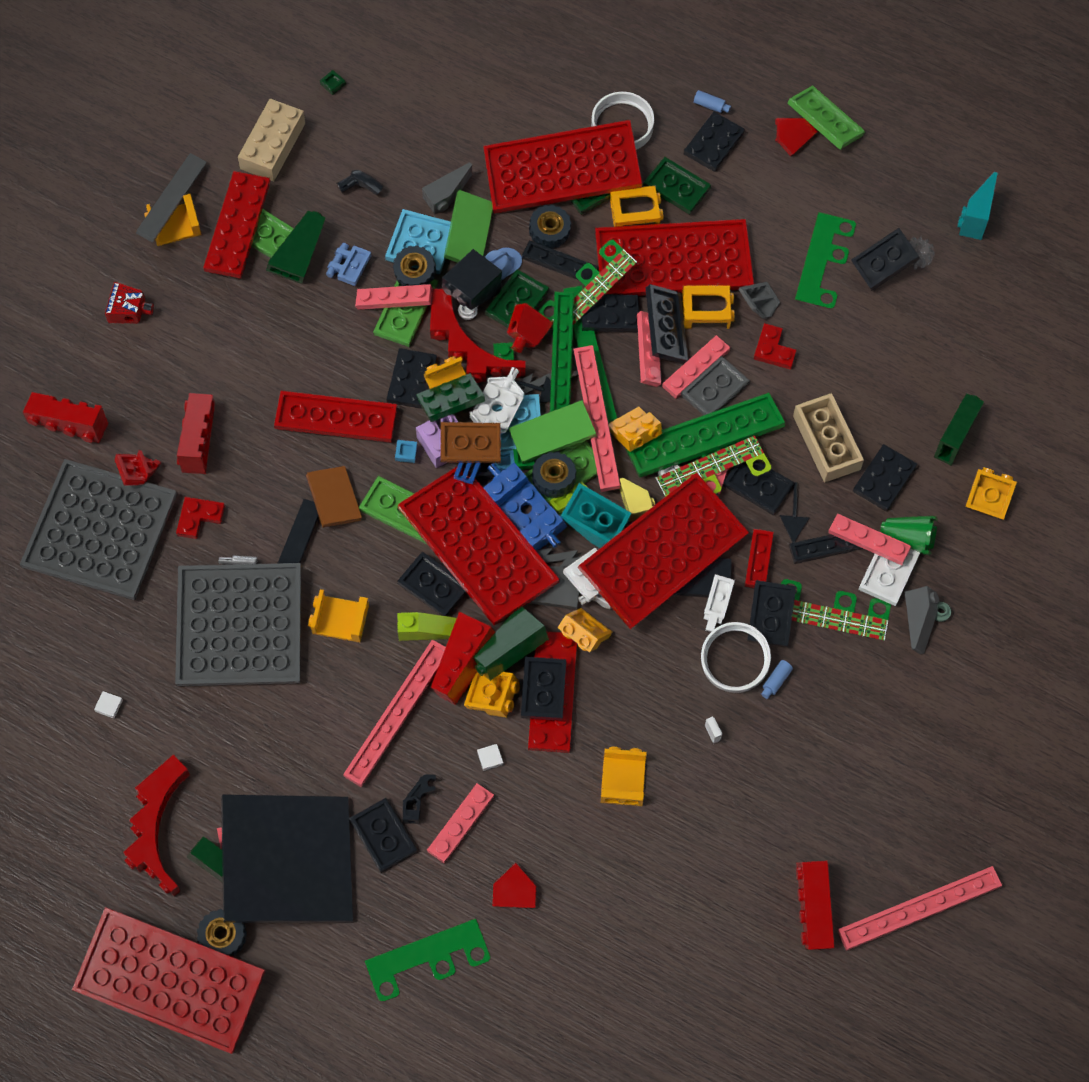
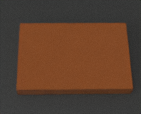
[440,422,501,463]
[306,466,362,528]

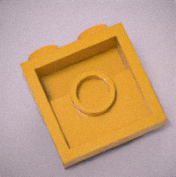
[608,407,662,452]
[965,467,1017,520]
[558,608,613,652]
[464,672,520,718]

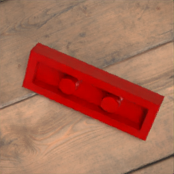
[744,529,774,588]

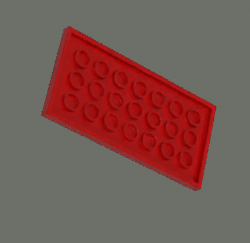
[483,120,642,214]
[595,219,754,296]
[398,465,559,626]
[577,472,749,630]
[72,907,266,1054]

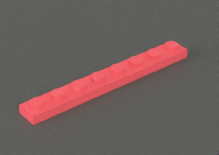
[574,345,620,492]
[343,640,446,787]
[838,866,1002,951]

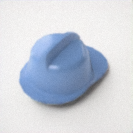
[485,248,522,280]

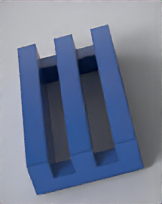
[454,463,481,484]

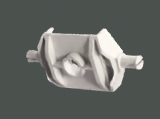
[470,367,524,434]

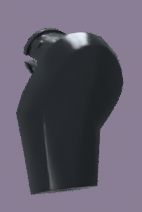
[336,170,384,195]

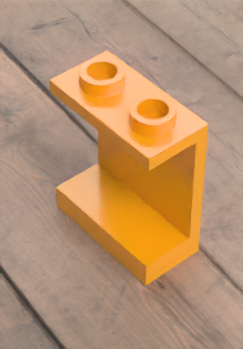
[144,194,201,246]
[424,356,466,389]
[308,589,369,643]
[600,747,647,806]

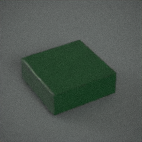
[319,70,346,95]

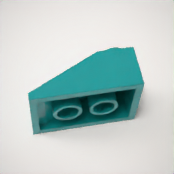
[957,172,998,240]
[560,483,631,548]

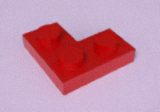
[754,323,796,370]
[176,497,225,539]

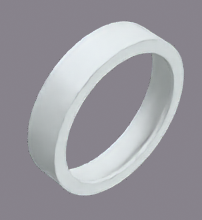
[591,92,654,150]
[701,622,771,693]

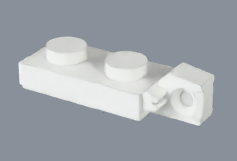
[704,574,735,632]

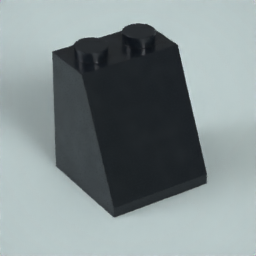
[442,249,502,310]

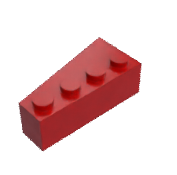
[23,392,108,443]
[177,393,215,474]
[431,612,495,705]
[796,861,834,950]

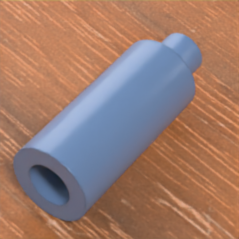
[694,90,731,113]
[761,660,793,699]

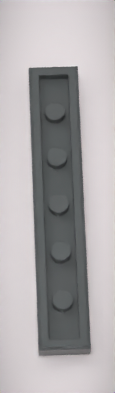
[136,153,206,242]

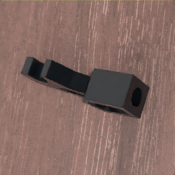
[403,774,436,824]

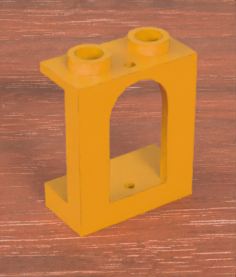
[610,186,663,227]
[682,286,734,329]

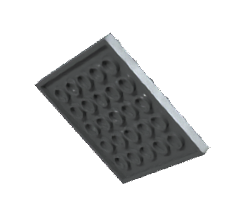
[20,459,177,600]
[175,563,301,686]

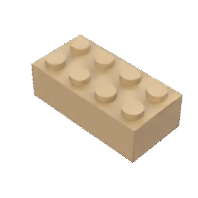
[238,99,305,181]
[793,393,864,483]

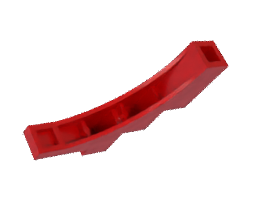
[430,289,526,383]
[123,754,190,897]

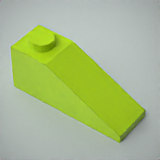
[397,612,457,641]

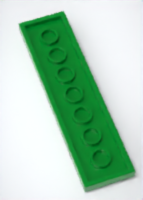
[624,393,785,478]

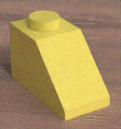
[619,478,655,522]

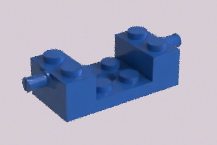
[483,462,567,550]

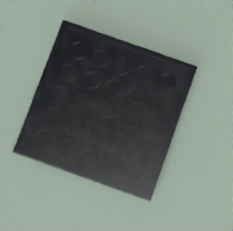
[221,794,353,923]

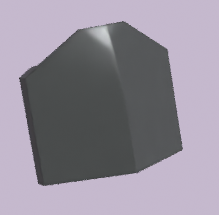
[739,282,780,319]

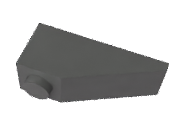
[422,162,472,214]
[905,586,939,654]

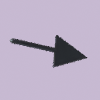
[515,376,551,403]
[779,482,809,543]

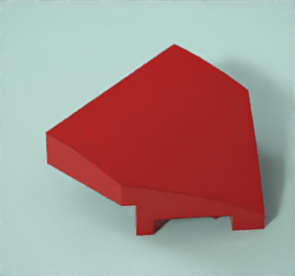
[775,118,817,156]
[114,450,161,486]
[492,862,536,908]

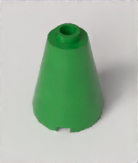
[880,515,938,556]

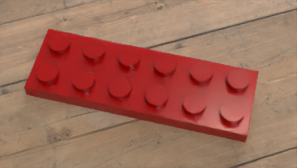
[203,171,271,278]
[274,391,397,443]
[528,631,577,753]

